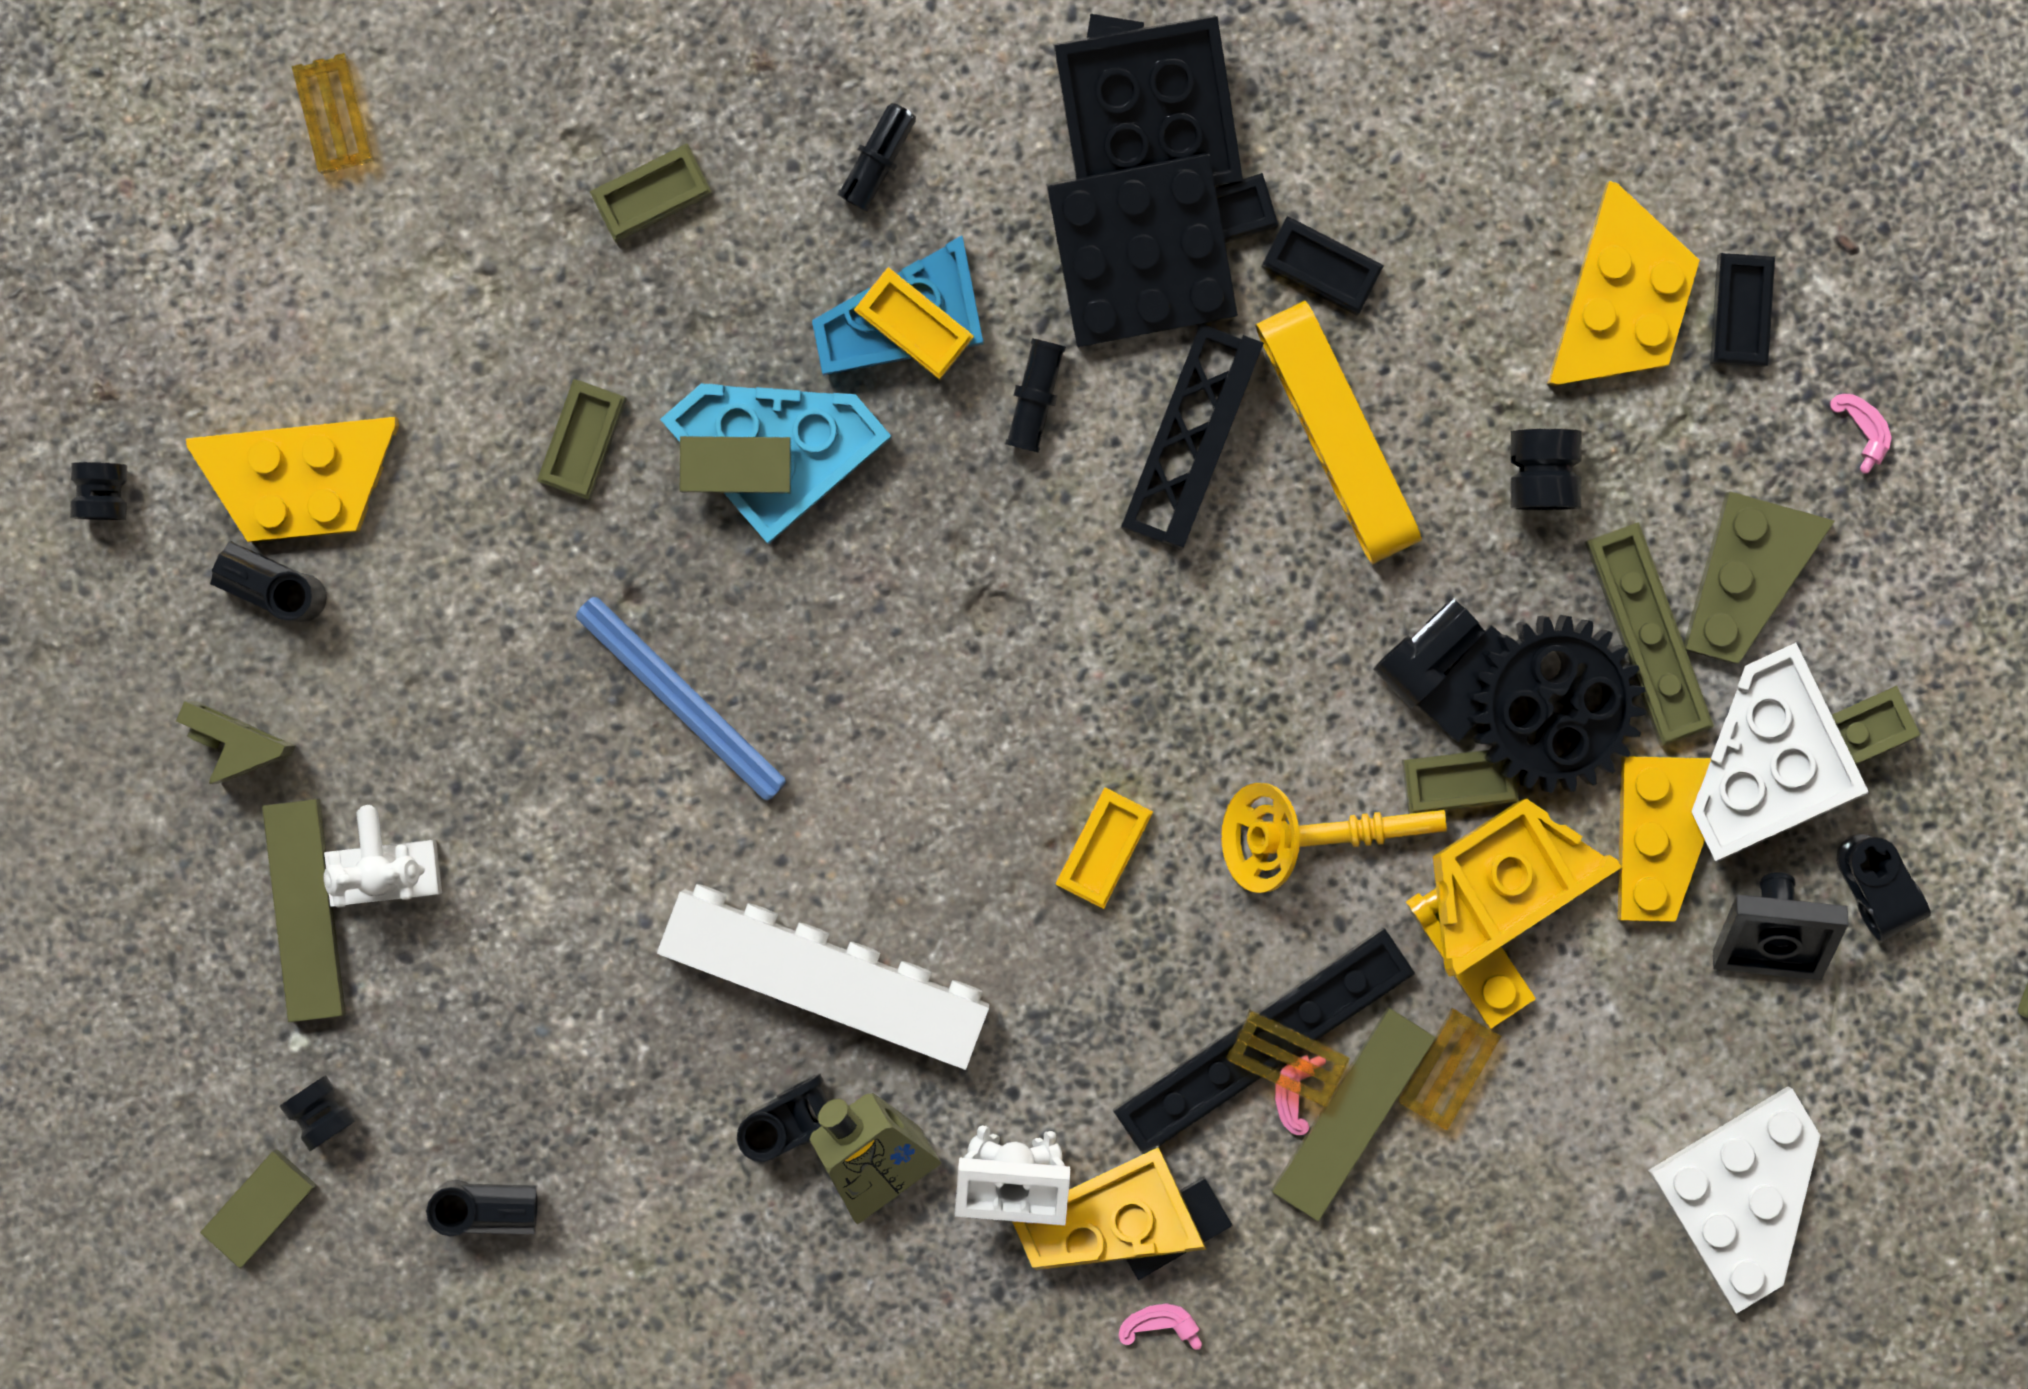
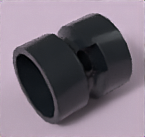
[1511,429,1582,510]

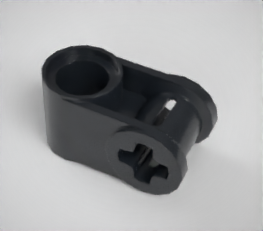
[1836,834,1931,942]
[737,1074,828,1162]

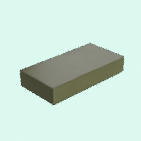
[590,143,713,242]
[537,379,627,500]
[679,436,791,494]
[1402,750,1519,814]
[200,1149,316,1269]

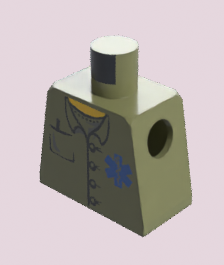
[809,1093,942,1225]

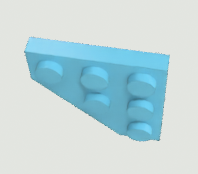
[660,383,892,544]

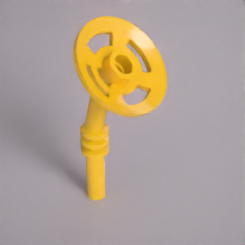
[1221,783,1447,893]

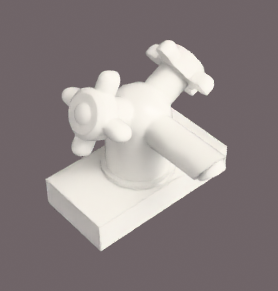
[324,805,442,908]
[955,1125,1070,1225]

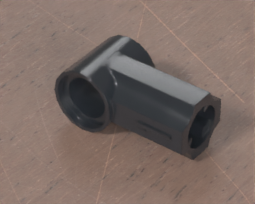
[210,541,327,622]
[1373,599,1486,709]
[426,1180,538,1237]

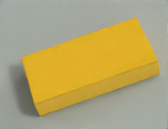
[854,267,974,380]
[1055,787,1153,909]

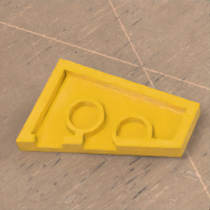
[1617,756,1711,922]

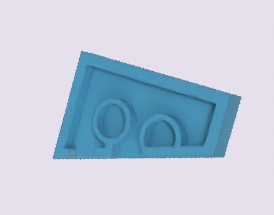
[812,235,984,376]

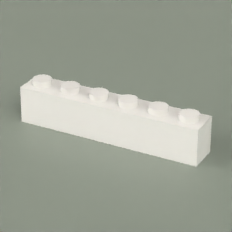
[656,884,990,1070]

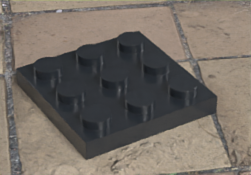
[1053,15,1243,185]
[1046,153,1238,348]

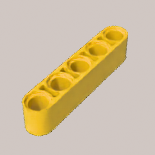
[1255,300,1422,565]

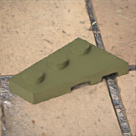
[1684,491,1835,664]

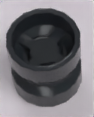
[70,462,127,520]
[279,1076,356,1152]

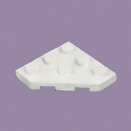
[1692,643,1869,862]
[1648,1086,1821,1314]

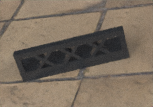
[1121,323,1264,550]

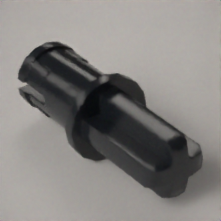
[837,103,916,212]

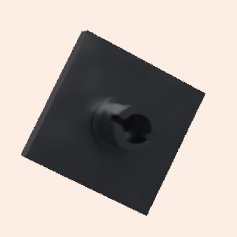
[1713,872,1849,980]

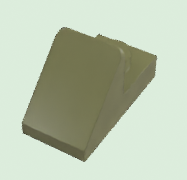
[176,701,296,784]

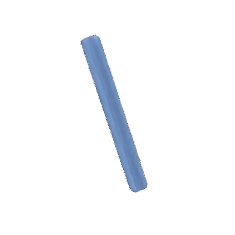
[576,597,786,800]

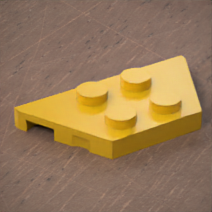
[1547,181,1700,386]
[186,417,399,543]
[1433,799,1622,977]

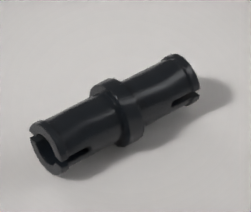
[1005,338,1066,453]

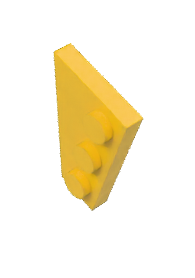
[1012,1148,1206,1270]

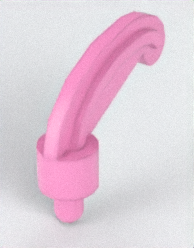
[1830,394,1892,474]
[1275,1055,1326,1135]
[1119,1303,1202,1350]

